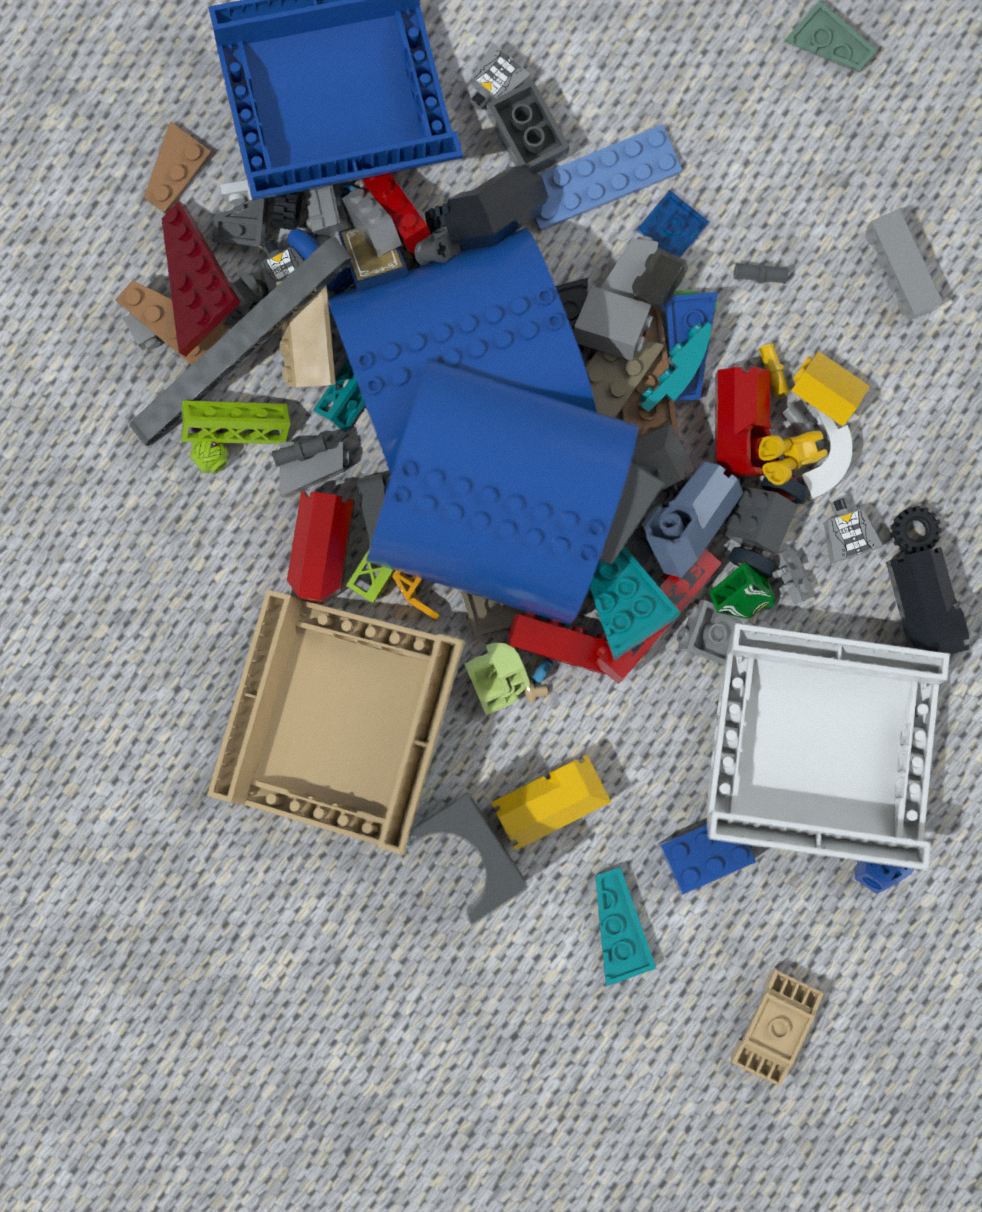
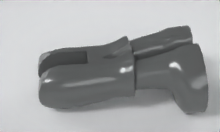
[229,273,269,320]

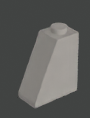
[600,236,658,304]
[280,442,350,498]

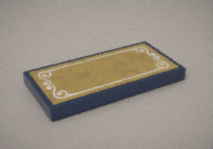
[338,227,409,291]

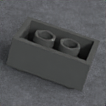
[487,80,569,174]

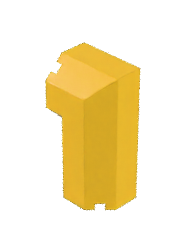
[491,754,611,851]

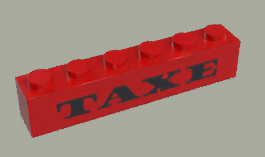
[594,549,722,684]

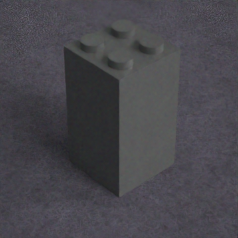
[599,453,664,564]

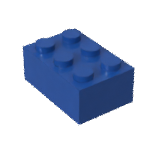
[659,822,756,895]

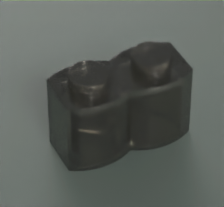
[632,248,688,312]

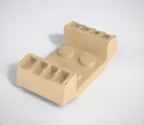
[731,970,824,1087]

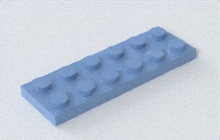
[534,124,683,231]

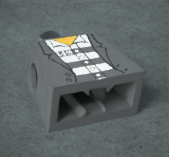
[260,240,304,293]

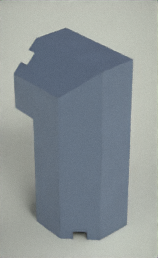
[643,461,743,578]

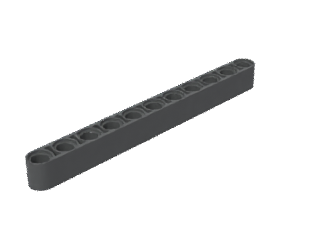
[129,237,353,446]

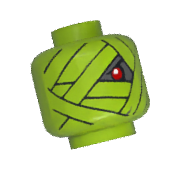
[190,441,229,474]

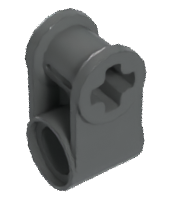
[415,226,463,265]

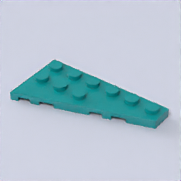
[589,546,680,661]

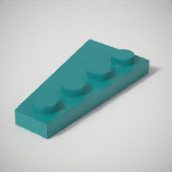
[595,866,657,987]

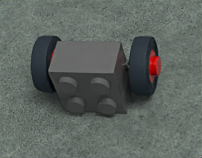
[722,476,809,578]

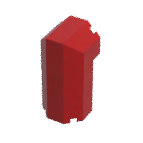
[715,367,779,479]
[287,492,355,604]

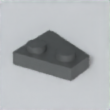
[212,198,268,247]

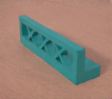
[312,359,365,432]

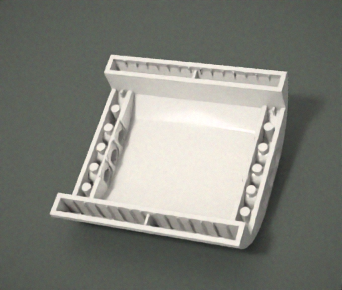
[707,623,950,870]

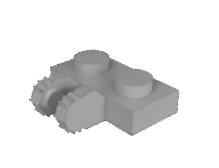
[772,549,814,605]

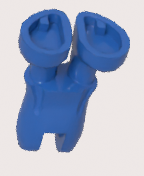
[287,229,354,294]

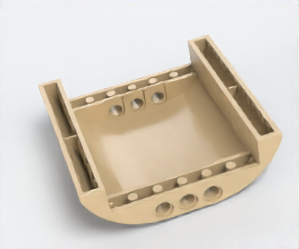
[207,589,465,855]

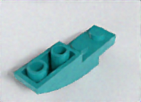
[637,322,712,413]

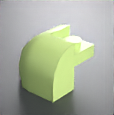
[464,643,530,715]

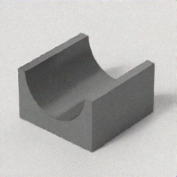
[411,793,528,925]

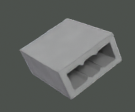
[574,286,653,361]

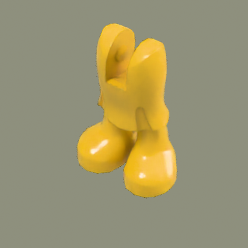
[758,431,827,485]

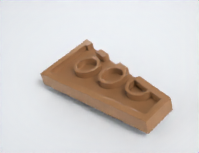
[115,280,230,365]

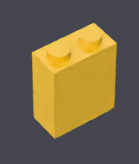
[791,351,870,426]

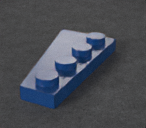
[665,292,718,402]

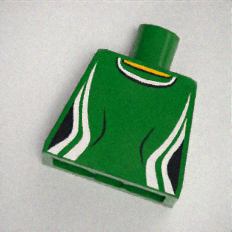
[709,563,775,619]

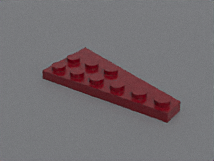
[162,201,241,357]

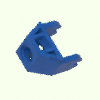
[855,860,915,894]

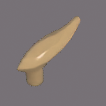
[523,664,548,704]

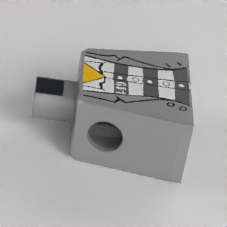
[469,43,531,110]
[823,498,882,564]

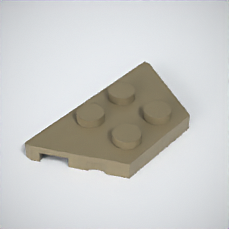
[585,342,664,418]

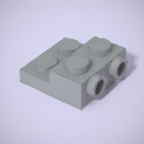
[677,599,749,666]

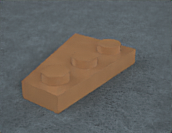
[144,121,212,214]

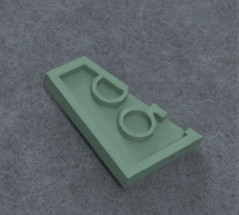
[785,0,878,73]

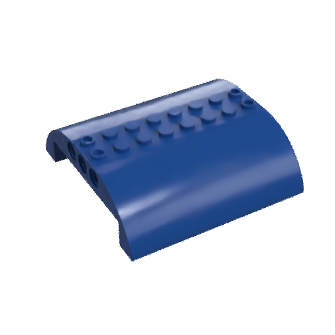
[208,0,463,201]
[328,228,597,476]
[366,359,638,625]

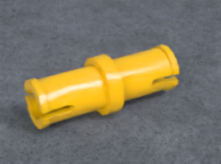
[758,343,790,398]

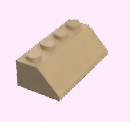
[276,281,336,387]

